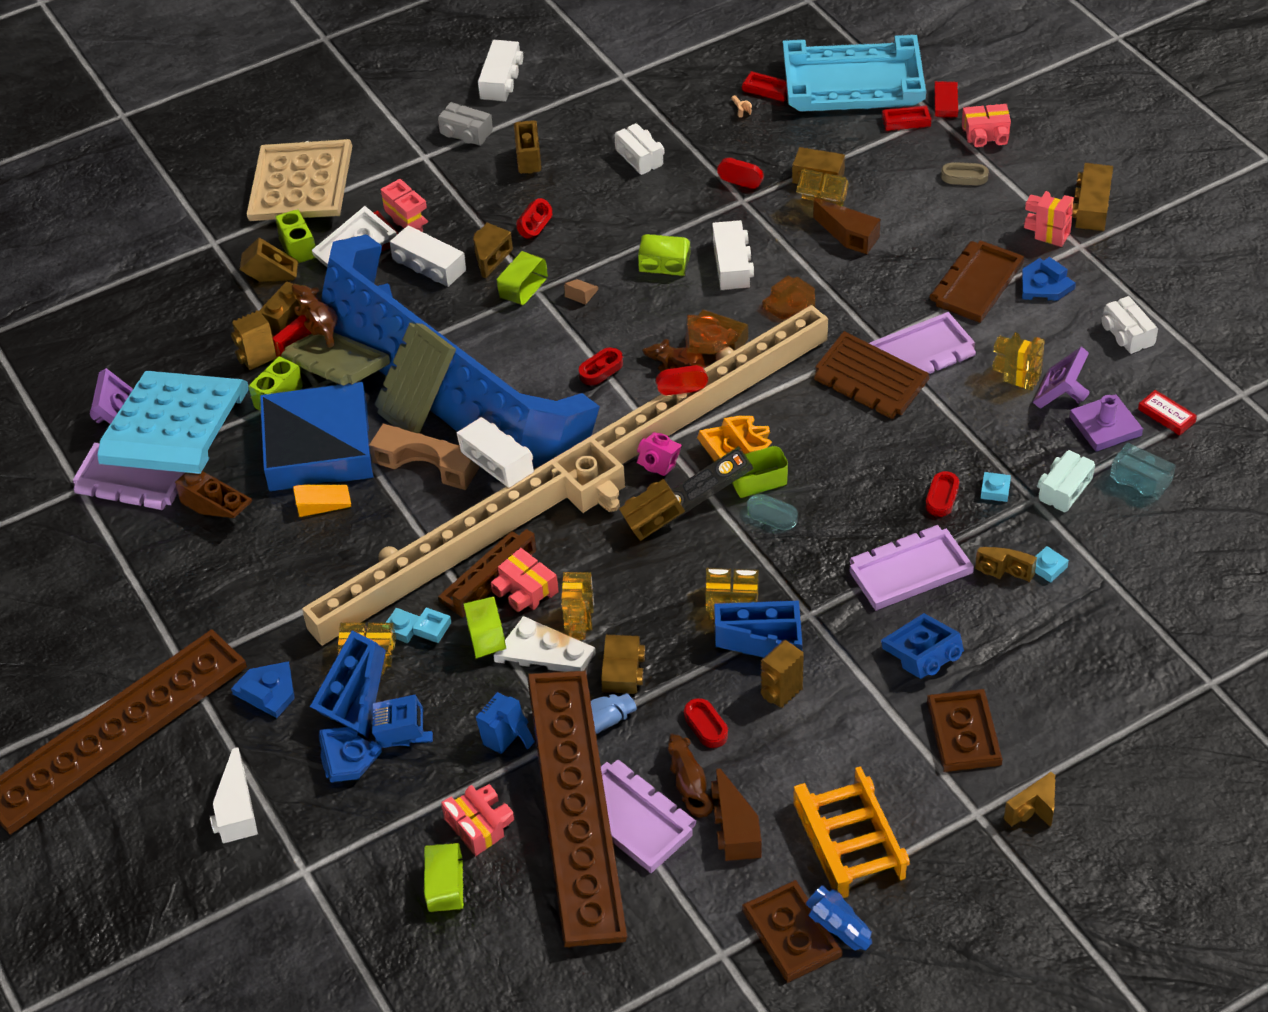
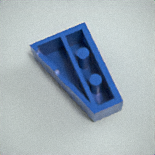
[310,630,386,738]

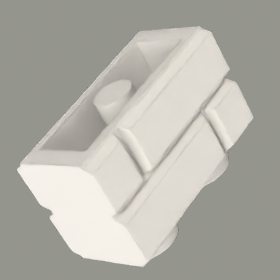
[614,123,664,175]
[1101,296,1158,354]

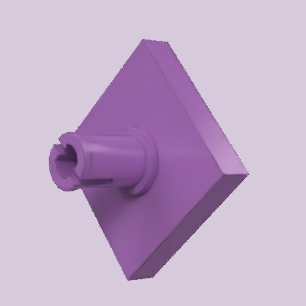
[1033,347,1089,409]
[90,368,133,424]
[1069,394,1143,452]

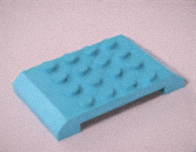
[783,35,926,111]
[97,371,248,474]

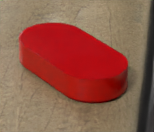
[717,158,764,189]
[655,365,708,395]
[926,471,959,517]
[684,698,728,748]

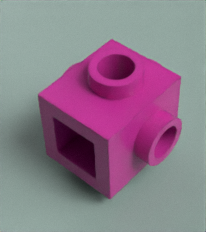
[637,432,682,476]

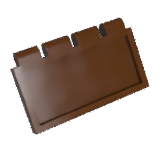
[929,240,1024,323]
[814,331,930,419]

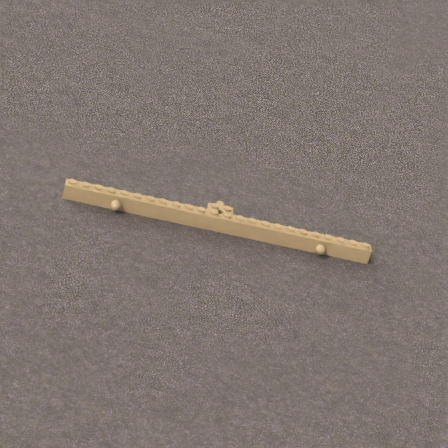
[302,305,828,646]

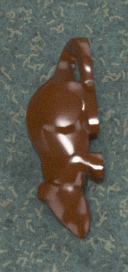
[292,284,337,348]
[642,339,706,372]
[668,734,714,818]

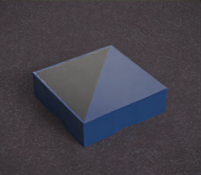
[260,382,374,491]

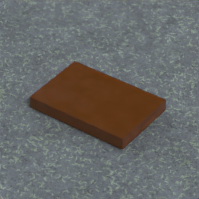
[927,689,1003,772]
[742,880,842,983]

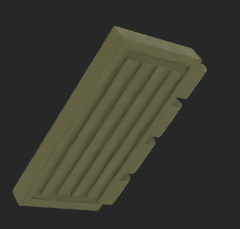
[375,323,456,433]
[281,332,390,386]

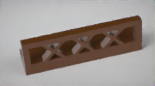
[438,529,536,617]

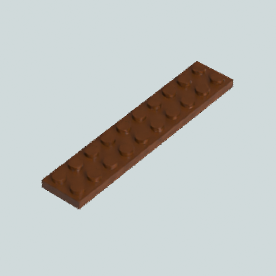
[0,629,247,835]
[528,671,627,947]

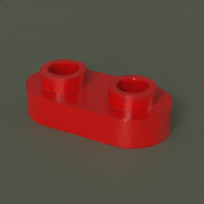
[516,198,552,239]
[578,348,623,385]

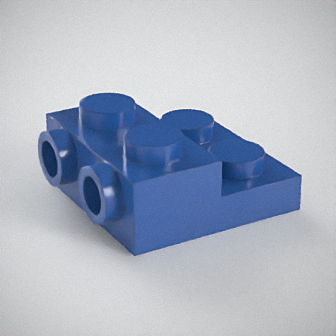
[881,613,964,679]

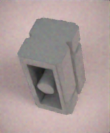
[438,102,493,146]

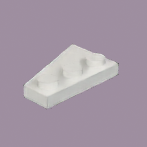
[312,206,397,267]
[494,616,596,672]

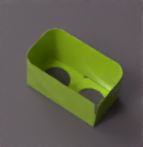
[275,209,316,263]
[638,234,690,276]
[496,251,548,305]
[248,356,303,411]
[730,446,788,498]
[464,597,507,658]
[424,843,463,912]

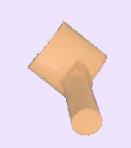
[731,95,752,117]

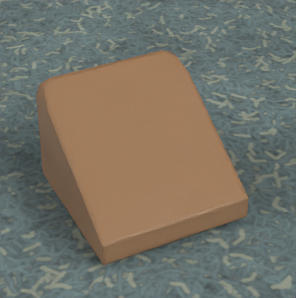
[564,279,598,305]

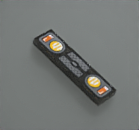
[663,446,754,527]

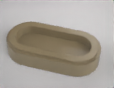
[941,163,989,186]

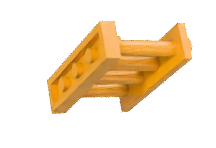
[793,766,910,898]

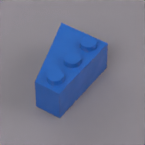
[714,601,803,658]

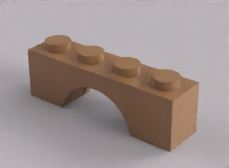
[369,424,479,490]

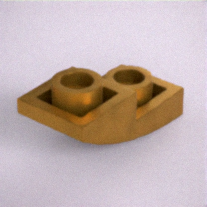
[975,547,1037,582]

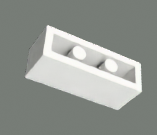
[478,40,523,101]
[712,220,754,290]
[390,225,466,287]
[456,417,534,488]

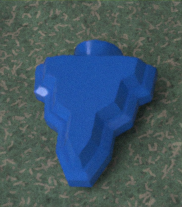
[805,885,872,950]

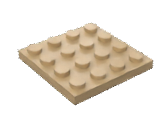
[247,139,352,221]

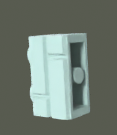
[1037,450,1095,512]

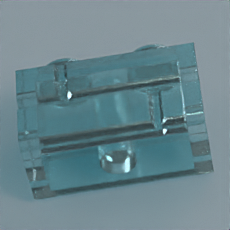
[1110,442,1176,500]

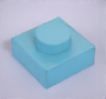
[981,472,1011,502]
[1035,546,1069,583]
[382,608,420,643]
[413,608,451,643]

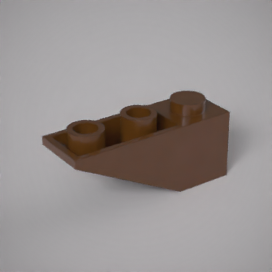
[813,198,881,254]
[175,471,252,518]
[711,769,762,861]

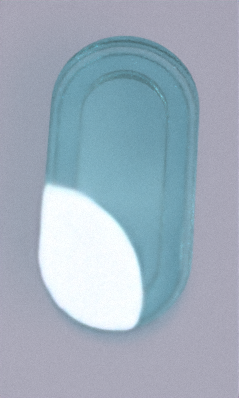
[747,494,798,530]

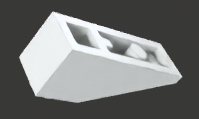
[210,748,258,843]

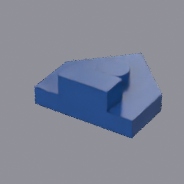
[1022,257,1076,301]
[231,661,295,718]
[319,727,382,782]

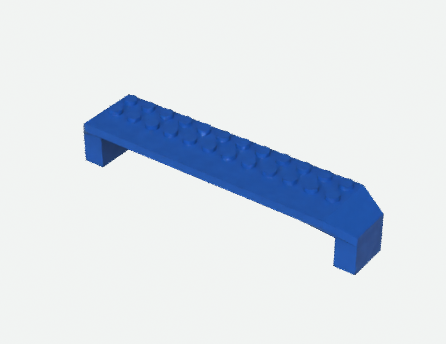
[321,234,600,468]

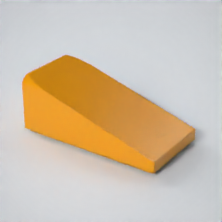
[293,485,352,517]

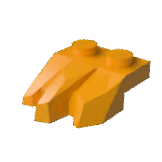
[697,416,772,464]

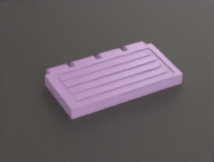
[869,312,976,374]
[73,443,185,510]
[850,525,974,611]
[601,760,696,873]

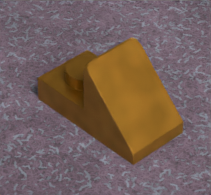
[1004,772,1055,826]

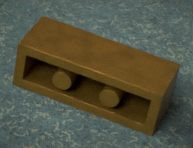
[1072,163,1113,231]

